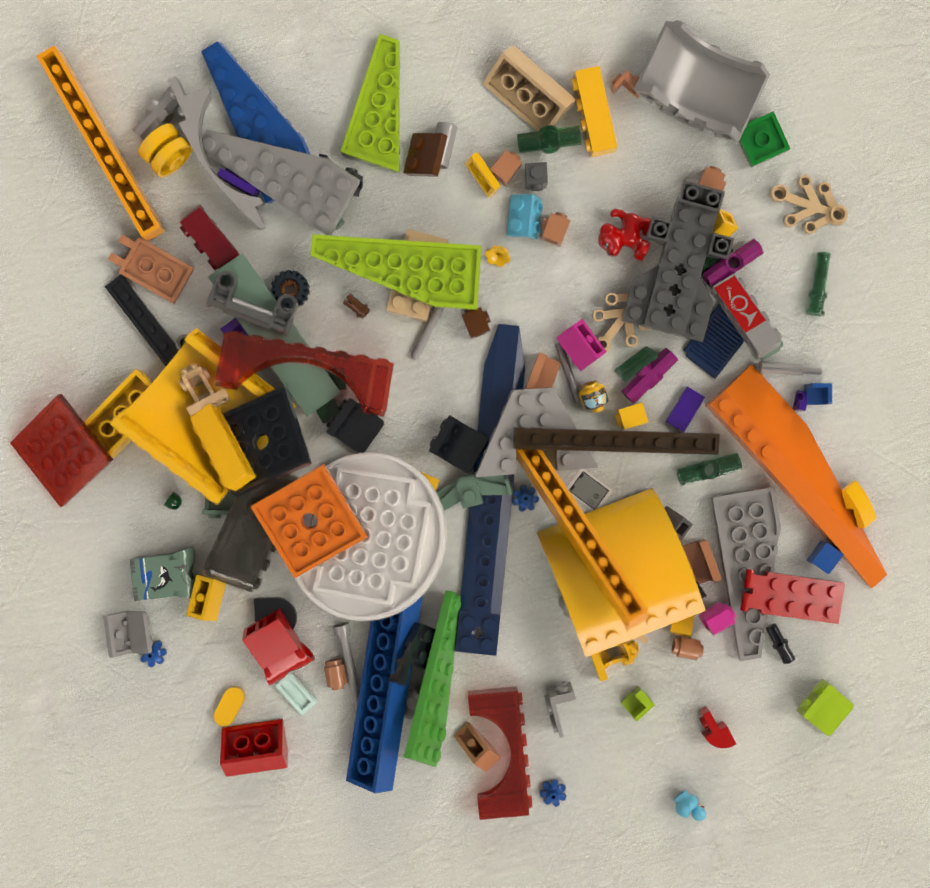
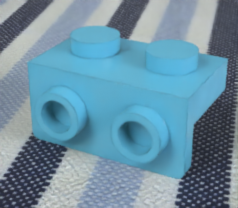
[506,194,543,239]

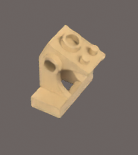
[178,364,230,416]

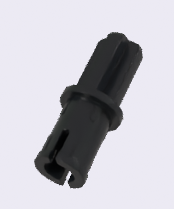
[766,623,795,664]

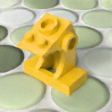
[591,639,639,682]

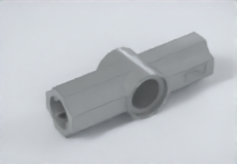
[132,89,180,140]

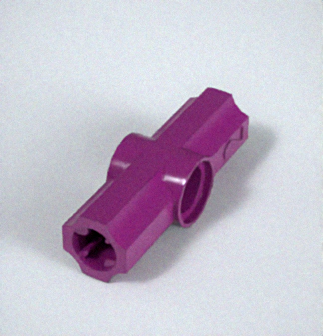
[701,238,764,289]
[621,348,678,404]

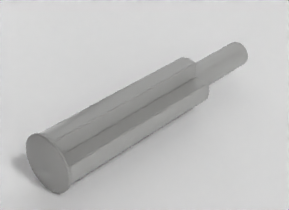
[758,361,822,376]

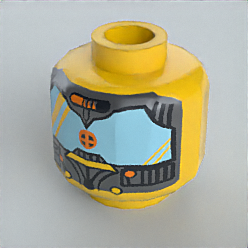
[579,381,609,413]

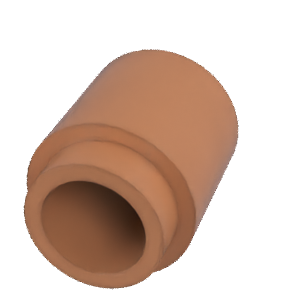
[671,636,704,661]
[324,658,348,690]

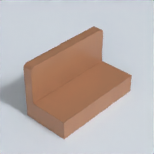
[525,352,561,389]
[682,538,722,584]

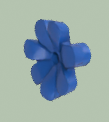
[512,485,539,512]
[140,641,167,667]
[539,779,566,807]

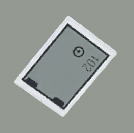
[567,469,613,511]

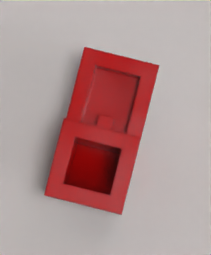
[699,707,736,749]

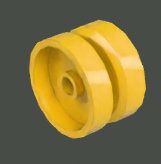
[138,123,193,178]

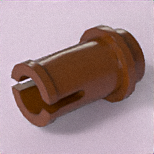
[343,294,370,319]

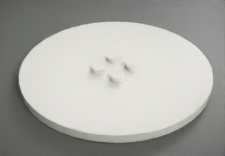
[295,452,447,621]

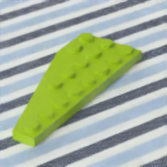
[311,234,482,310]

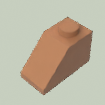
[454,722,501,772]

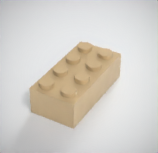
[386,229,448,323]

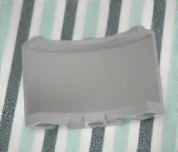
[634,20,770,143]

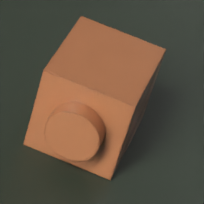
[490,150,522,186]

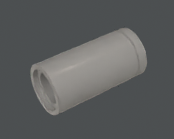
[435,122,458,169]

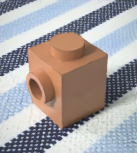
[697,166,726,191]
[541,212,571,247]

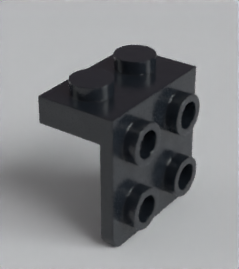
[326,398,384,453]
[429,415,489,473]

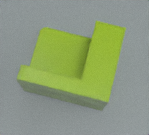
[621,686,655,722]

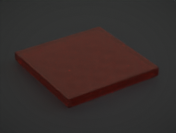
[10,394,114,507]

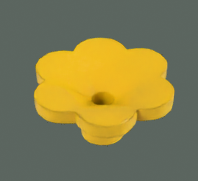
[485,246,511,267]

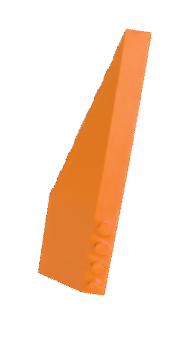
[705,364,887,588]

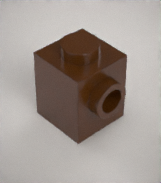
[462,307,491,340]

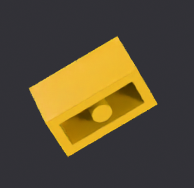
[186,575,227,621]

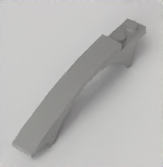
[168,76,266,229]

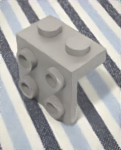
[103,611,153,658]
[544,681,576,738]

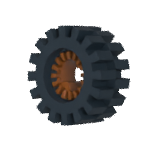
[271,270,310,309]

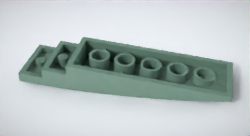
[208,253,341,416]

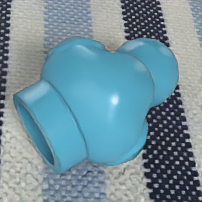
[673,790,706,821]

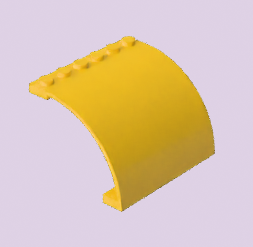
[110,328,297,504]
[536,488,706,657]

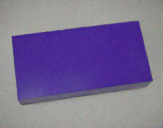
[665,386,705,432]

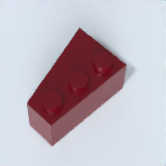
[180,204,240,271]

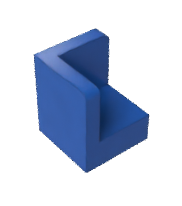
[804,383,832,405]
[807,541,843,574]

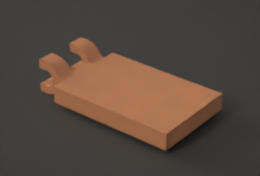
[108,234,195,304]

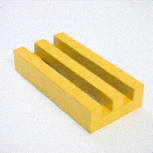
[465,152,501,198]

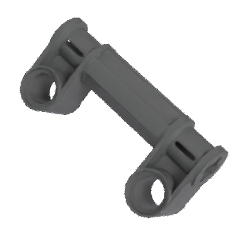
[206,271,298,337]

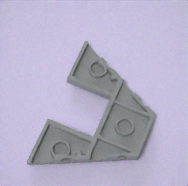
[474,387,598,477]

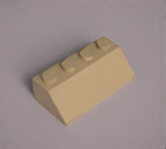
[483,45,576,138]

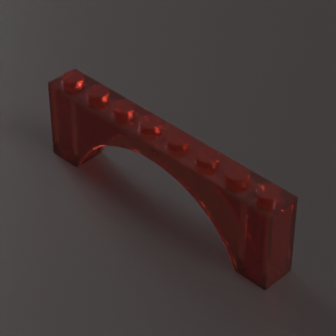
[215,331,394,417]

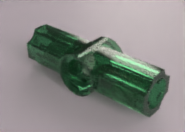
[517,125,582,154]
[676,453,742,487]

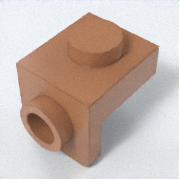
[611,70,640,99]

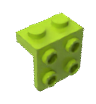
[796,679,854,736]

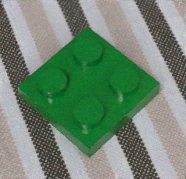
[739,111,791,168]

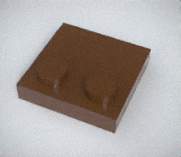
[403,133,448,177]

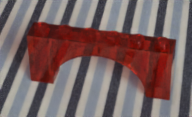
[468,686,533,820]

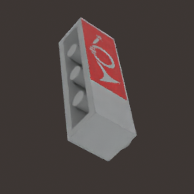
[712,273,782,360]

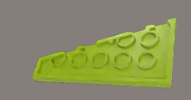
[340,34,400,173]

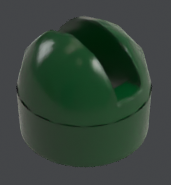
[164,491,182,510]

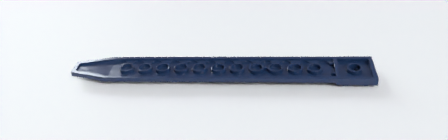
[455,324,525,656]

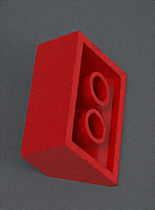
[220,719,288,777]

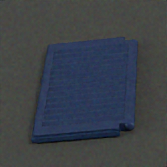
[683,304,744,379]

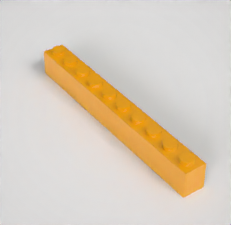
[36,45,166,241]
[516,449,649,631]

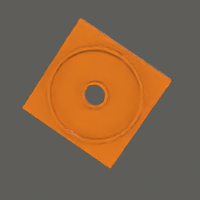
[250,464,368,579]

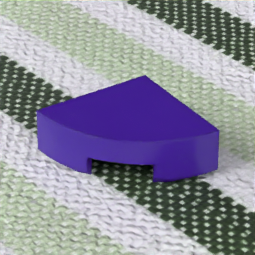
[792,390,807,411]

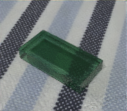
[614,346,658,382]

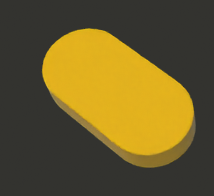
[214,686,245,726]

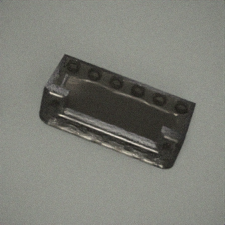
[201,473,300,593]

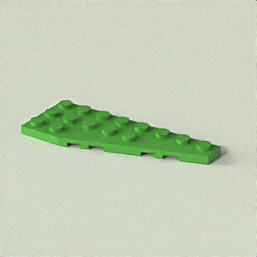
[403,590,461,767]

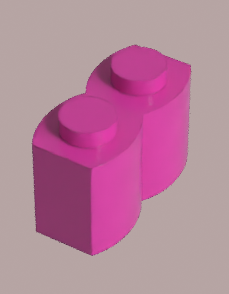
[698,602,737,636]

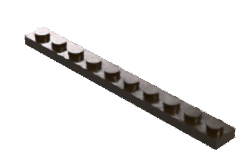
[513,427,720,455]

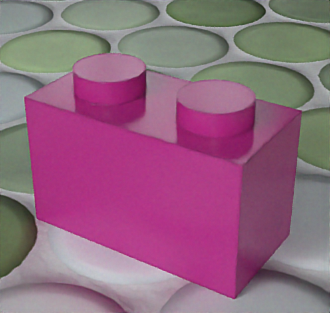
[556,319,607,371]

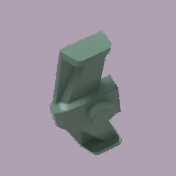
[436,474,513,511]

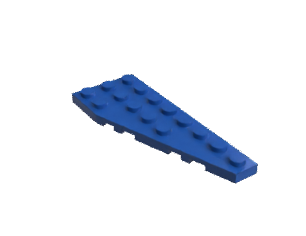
[201,41,311,204]

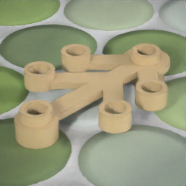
[770,175,848,235]
[592,293,649,352]

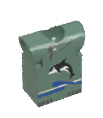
[130,546,195,601]

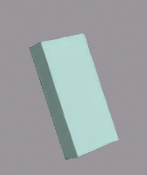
[274,671,318,716]

